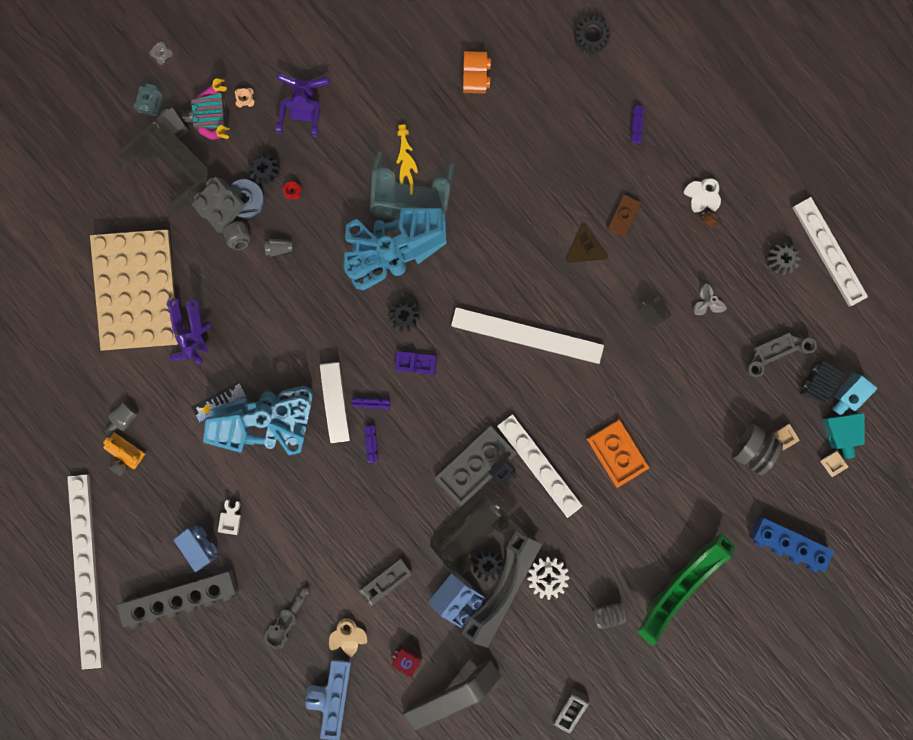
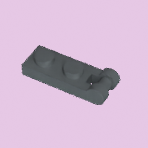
[358,558,412,607]

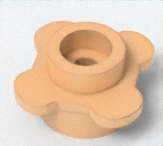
[235,88,255,108]

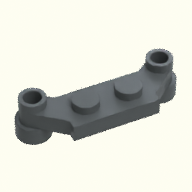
[746,333,817,377]

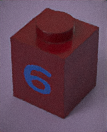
[390,645,422,678]

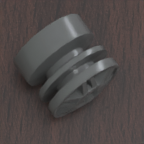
[732,424,783,476]

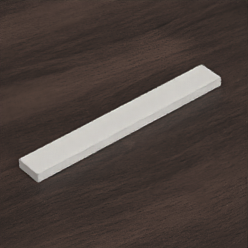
[451,308,604,364]

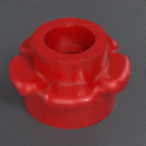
[283,181,302,199]

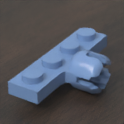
[305,659,351,740]

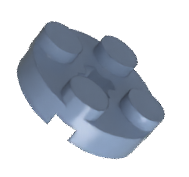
[231,179,264,218]

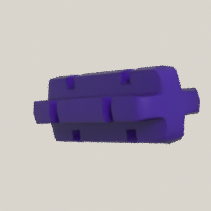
[631,105,644,144]
[353,397,390,409]
[364,425,379,463]

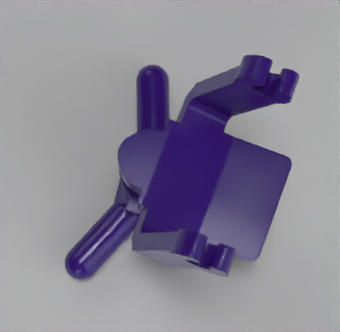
[276,73,330,137]
[167,299,211,365]

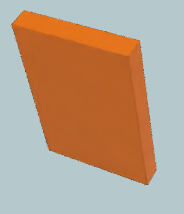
[586,419,649,488]

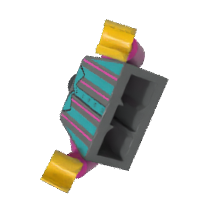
[182,79,230,140]

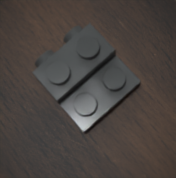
[192,177,246,233]

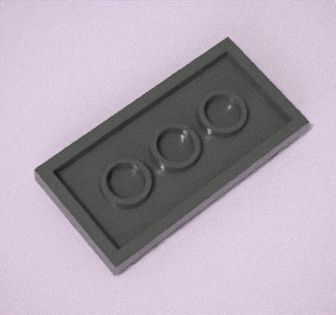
[434,426,517,506]

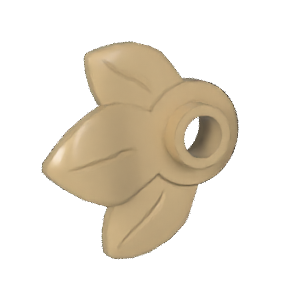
[329,618,367,657]

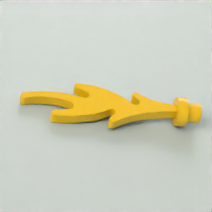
[396,124,418,195]

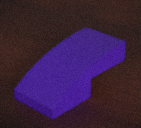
[395,351,437,375]

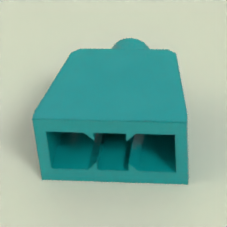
[822,413,865,459]

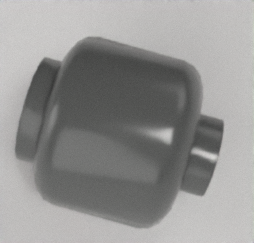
[223,221,251,250]

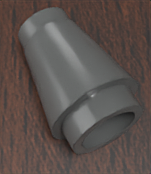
[264,238,292,257]

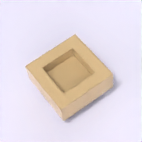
[772,424,800,450]
[820,450,849,477]

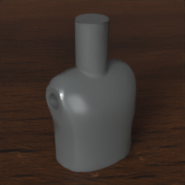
[104,401,138,436]

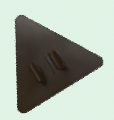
[566,225,608,263]

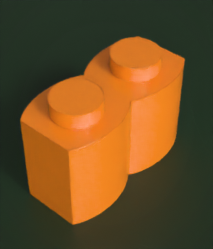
[463,51,491,93]

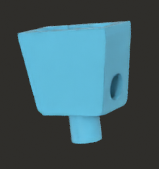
[832,372,877,416]

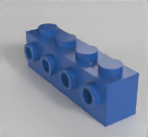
[749,516,834,573]

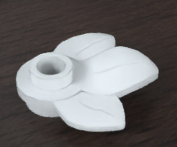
[684,178,721,212]

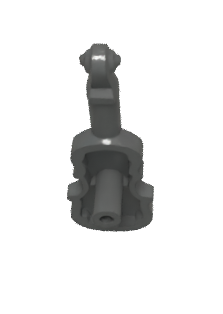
[264,587,310,649]

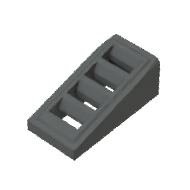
[553,688,589,734]

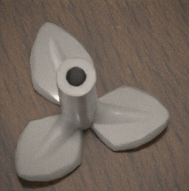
[693,283,727,315]

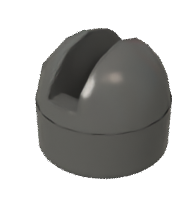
[109,460,126,477]

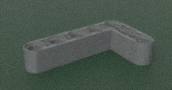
[402,659,501,731]

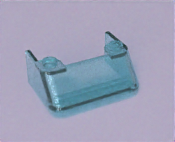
[370,152,454,221]

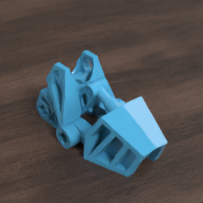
[344,208,447,290]
[203,386,313,455]

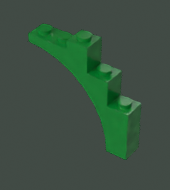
[638,533,736,646]

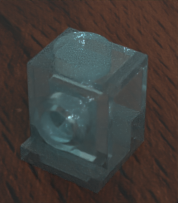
[133,84,162,116]

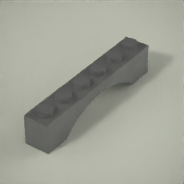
[461,531,542,648]

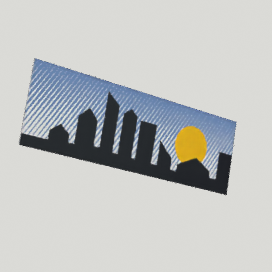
[192,382,246,422]

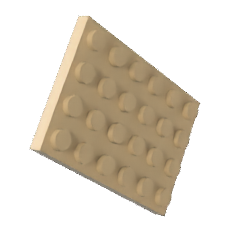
[90,230,179,351]

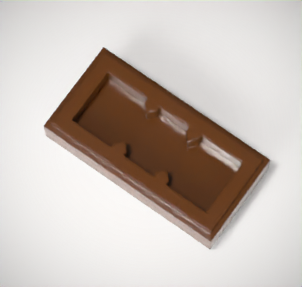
[607,195,641,238]

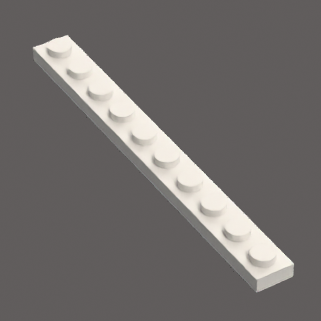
[68,475,103,669]

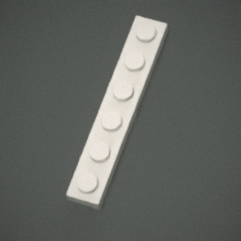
[792,197,868,307]
[497,414,582,518]

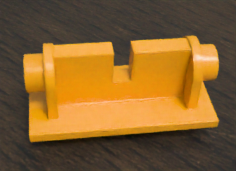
[103,432,145,470]

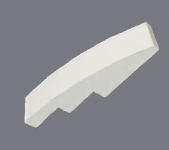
[320,362,350,443]

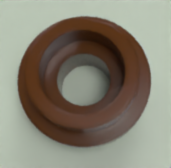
[701,211,719,228]

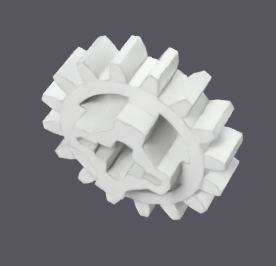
[527,556,570,600]

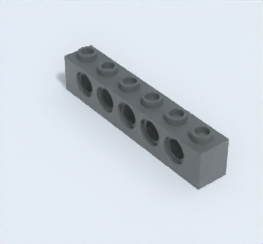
[116,569,239,629]

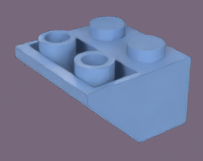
[174,525,219,572]
[428,572,486,628]

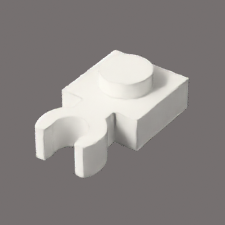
[218,500,241,535]

